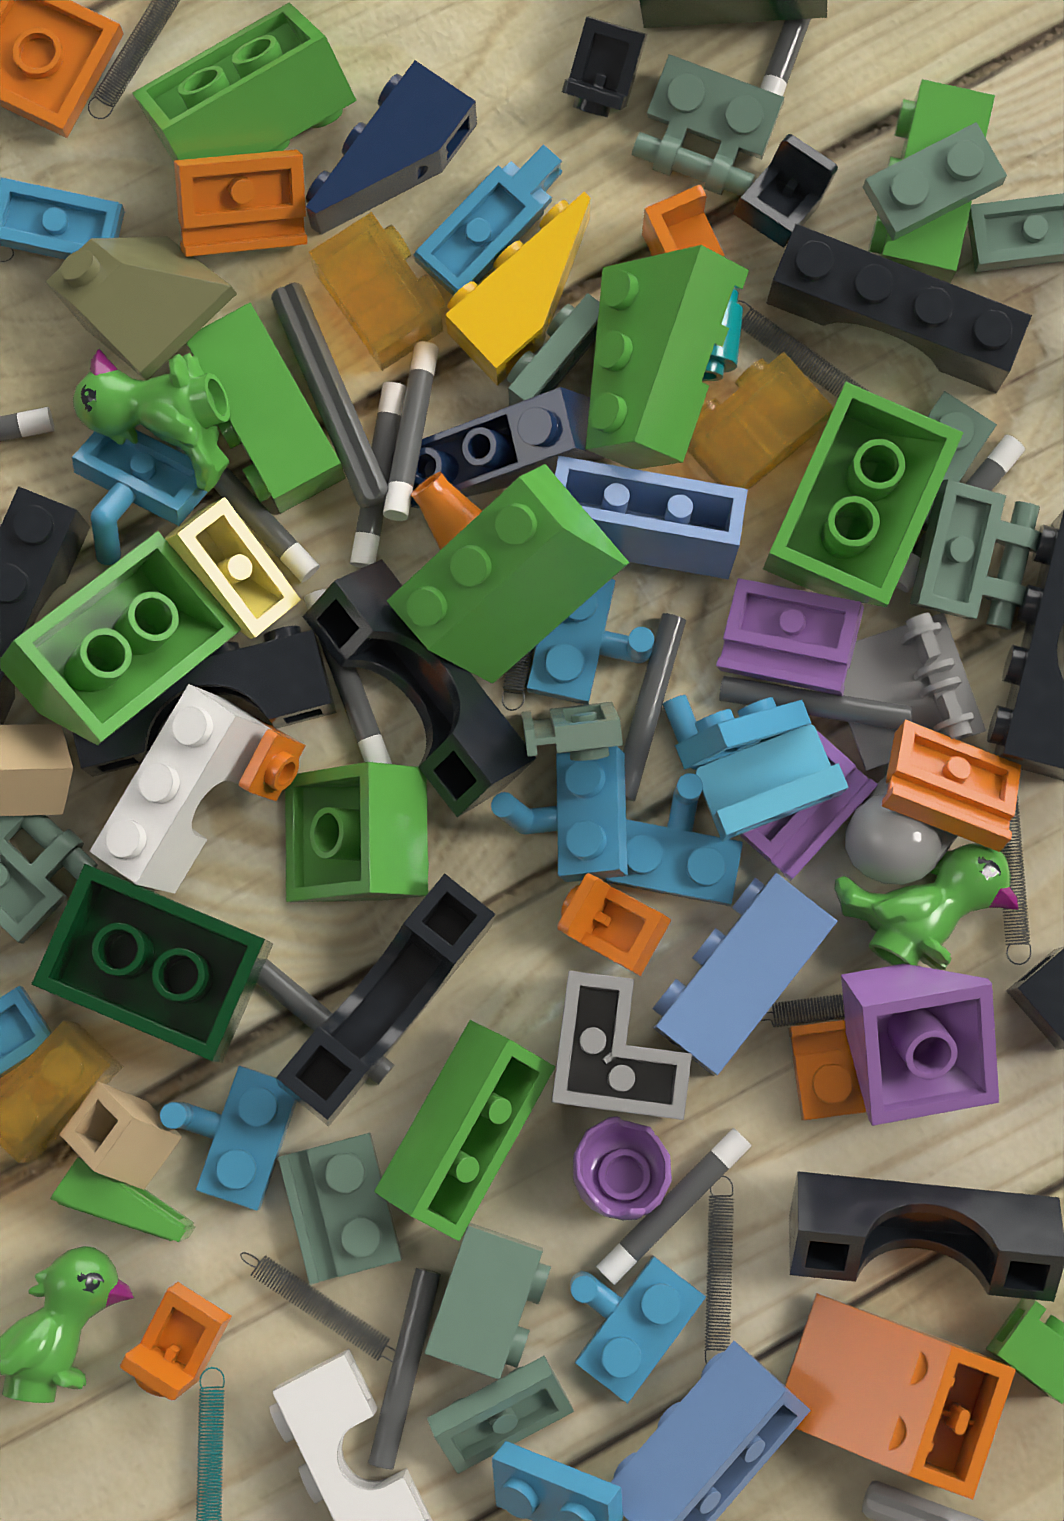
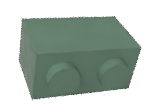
[424,1223,551,1380]

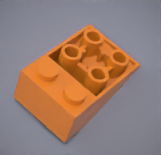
[785,1293,1016,1500]

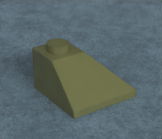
[45,236,237,380]

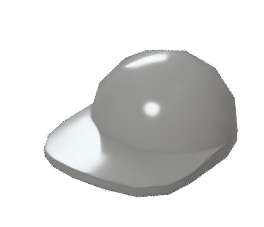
[845,776,958,885]

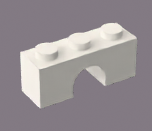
[90,684,273,894]
[269,1349,432,1521]

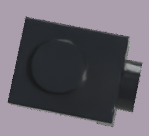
[562,16,648,117]
[733,134,838,248]

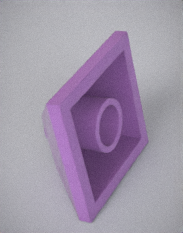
[841,964,999,1126]

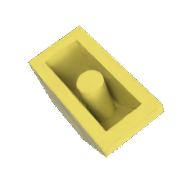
[164,497,301,639]

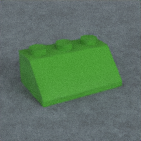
[132,2,357,162]
[763,382,964,607]
[387,464,629,684]
[0,531,241,745]

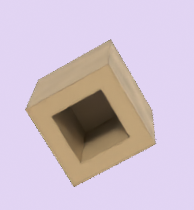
[0,724,73,816]
[59,1081,182,1190]

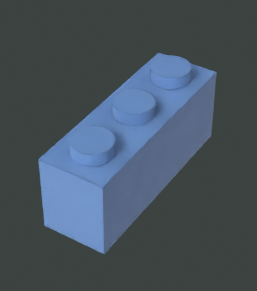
[555,456,748,579]
[652,873,838,1076]
[610,1341,811,1521]

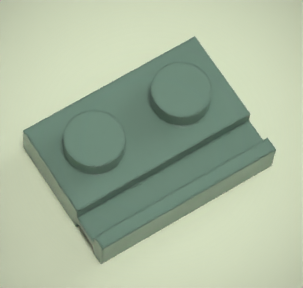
[521,702,623,761]
[278,1133,403,1285]

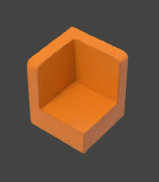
[642,185,725,257]

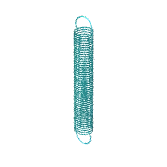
[196,1367,225,1521]

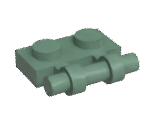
[632,54,785,196]
[910,479,1040,630]
[0,815,98,944]

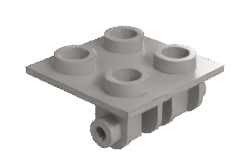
[843,613,986,771]

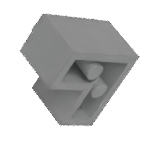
[552,971,692,1120]

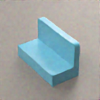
[695,724,848,842]

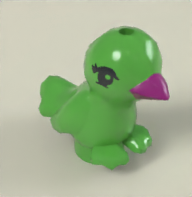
[73,349,230,492]
[834,843,1019,970]
[0,1246,134,1403]

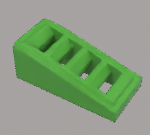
[50,1157,195,1242]

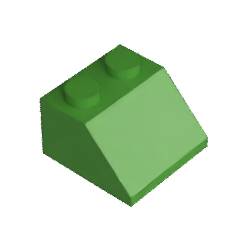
[285,762,429,902]

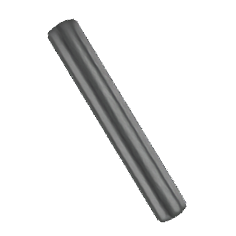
[271,282,388,509]

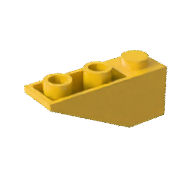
[445,191,591,386]

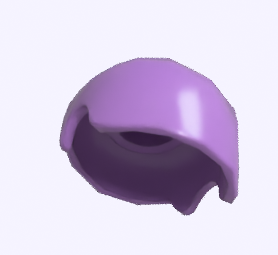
[573,1116,672,1221]

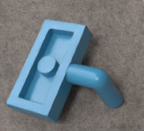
[72,429,207,565]
[527,579,654,705]
[663,694,811,770]
[491,746,628,882]
[605,773,743,906]
[160,1066,297,1211]
[570,1256,706,1404]
[492,1441,623,1521]

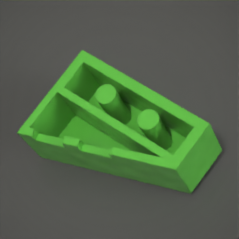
[585,245,749,470]

